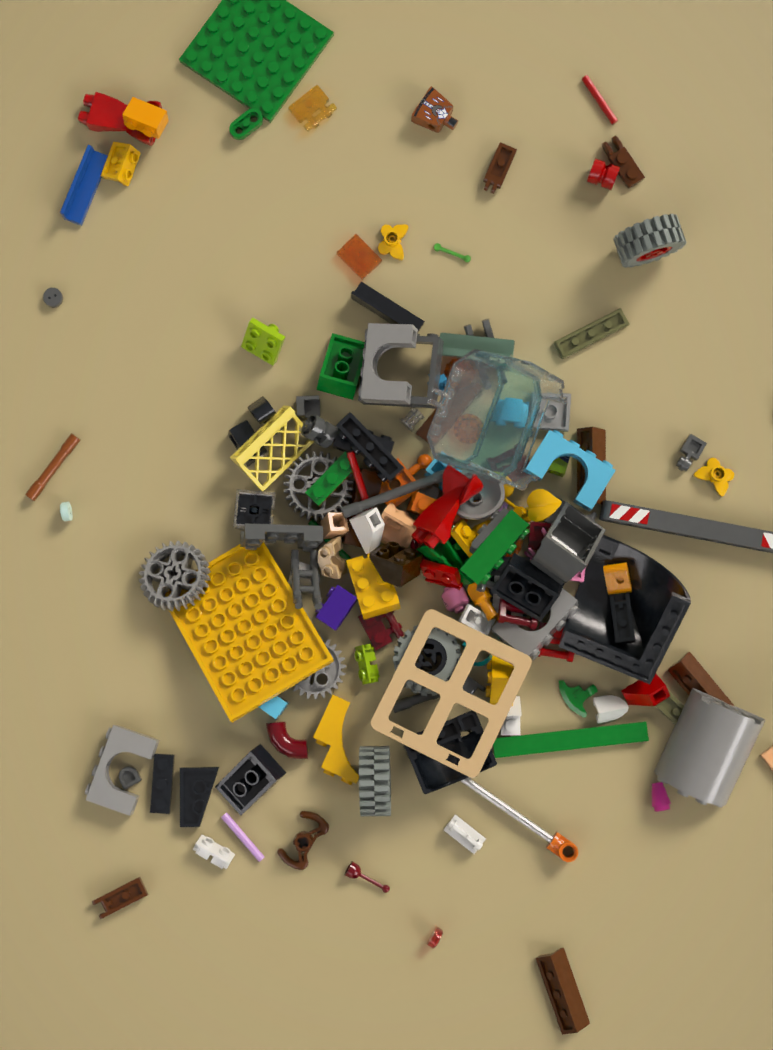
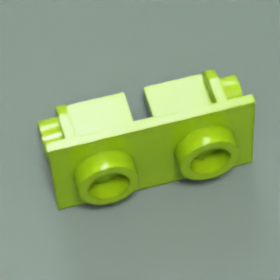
[354,644,380,685]

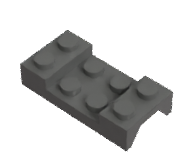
[240,523,323,552]

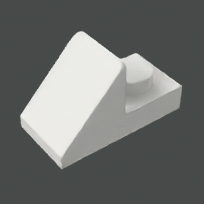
[459,604,496,636]
[500,696,522,735]

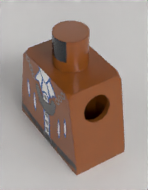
[411,86,458,133]

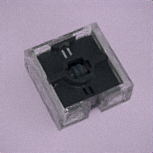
[233,489,276,530]

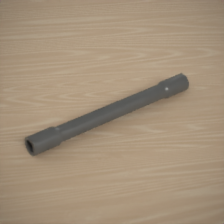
[341,469,445,518]

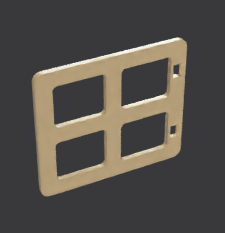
[371,609,532,778]

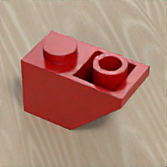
[621,674,670,706]

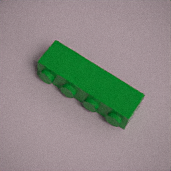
[460,509,530,586]

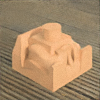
[381,502,417,548]

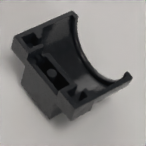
[402,710,497,794]

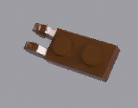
[602,135,645,189]

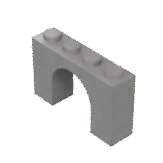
[359,323,418,405]
[491,588,579,660]
[85,725,160,816]

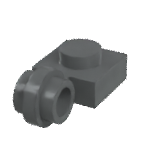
[676,434,707,471]

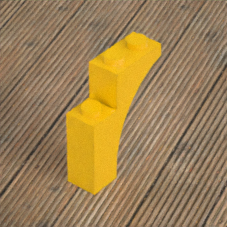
[313,695,359,785]

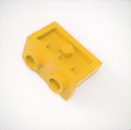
[101,142,141,186]

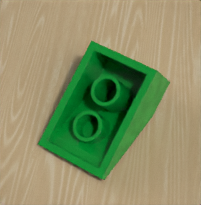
[316,333,365,400]

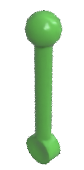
[434,243,471,262]

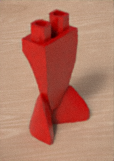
[78,92,162,146]
[411,465,484,549]

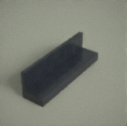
[351,281,425,333]

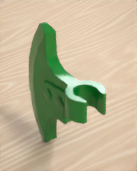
[559,680,598,718]

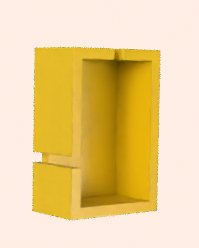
[346,553,401,620]

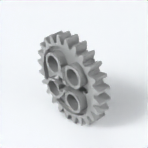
[293,637,346,699]

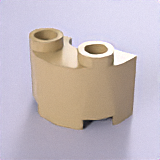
[318,535,347,579]

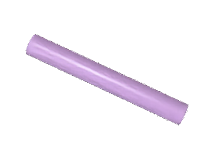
[221,812,265,862]

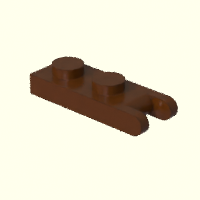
[92,877,148,919]

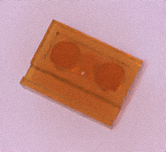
[337,234,382,280]

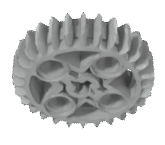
[283,451,354,522]
[139,540,211,612]

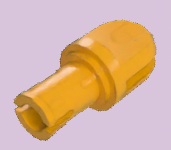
[467,582,498,621]

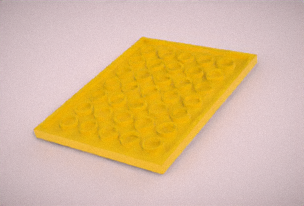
[165,542,334,723]

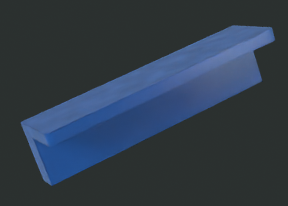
[60,145,108,226]

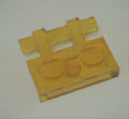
[288,85,337,132]

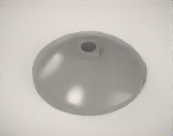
[457,469,505,520]

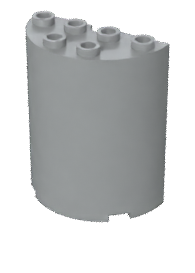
[654,688,765,808]

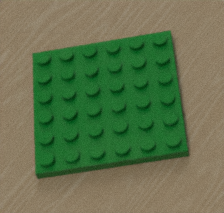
[179,0,334,123]

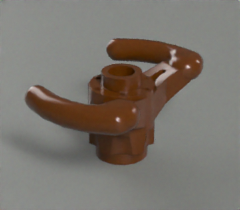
[277,811,329,870]

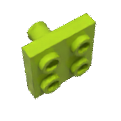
[241,318,285,366]

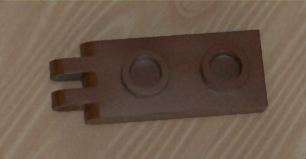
[483,142,517,194]

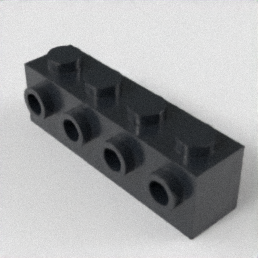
[336,412,404,484]

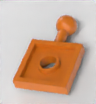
[379,454,432,508]

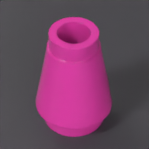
[651,782,671,812]

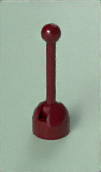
[345,861,390,893]

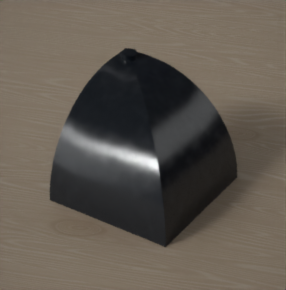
[559,535,691,684]

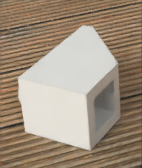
[349,507,385,554]

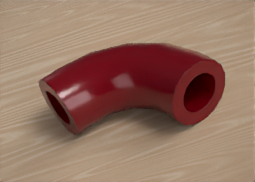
[266,722,308,759]

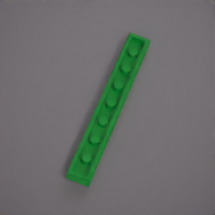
[493,721,649,758]

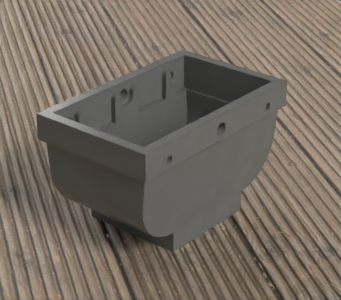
[530,502,606,585]

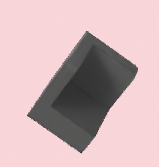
[296,395,321,418]

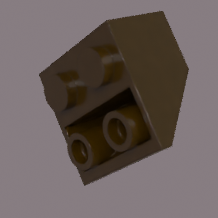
[369,542,423,587]

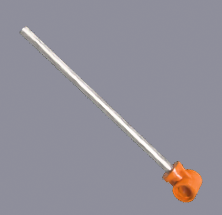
[420,753,578,862]

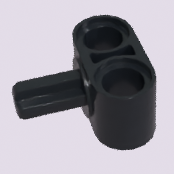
[247,396,281,434]

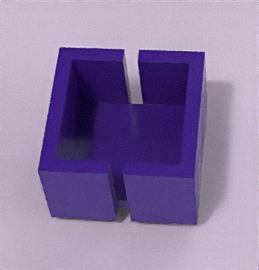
[315,585,358,631]

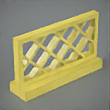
[230,405,314,492]

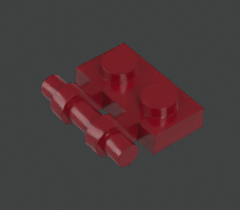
[358,611,404,651]

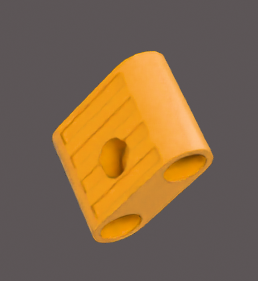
[603,562,632,595]

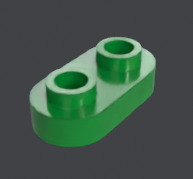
[229,108,263,140]

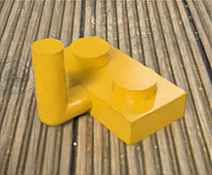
[451,519,491,558]

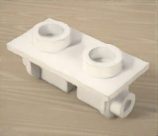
[444,815,486,854]
[193,835,235,869]

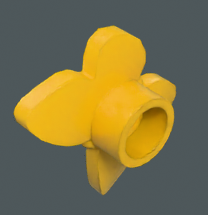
[378,224,409,261]
[693,458,734,497]

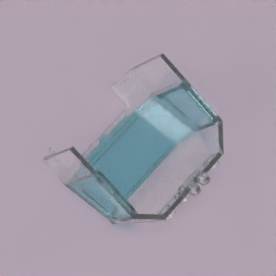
[427,349,568,491]

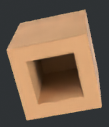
[320,513,349,539]

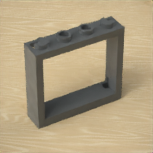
[358,333,444,409]

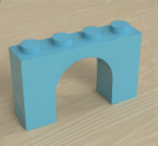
[524,430,616,511]

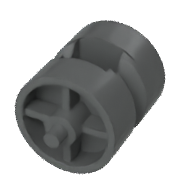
[301,414,338,448]

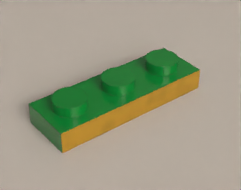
[305,451,359,506]

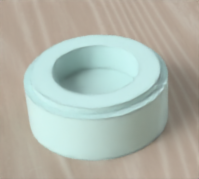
[60,502,73,521]

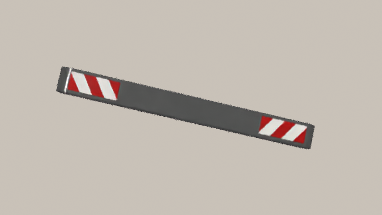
[599,500,773,553]

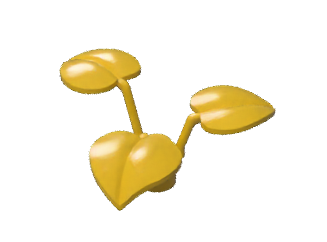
[493,473,562,523]

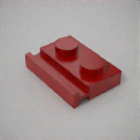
[420,559,463,590]

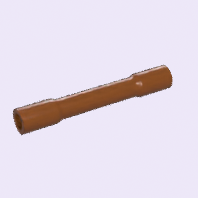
[25,433,80,501]

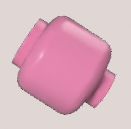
[441,586,470,614]

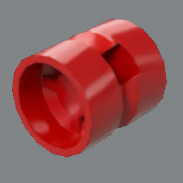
[587,158,620,190]

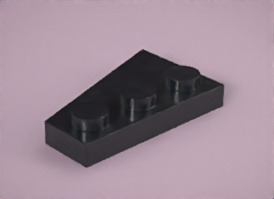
[180,767,219,827]

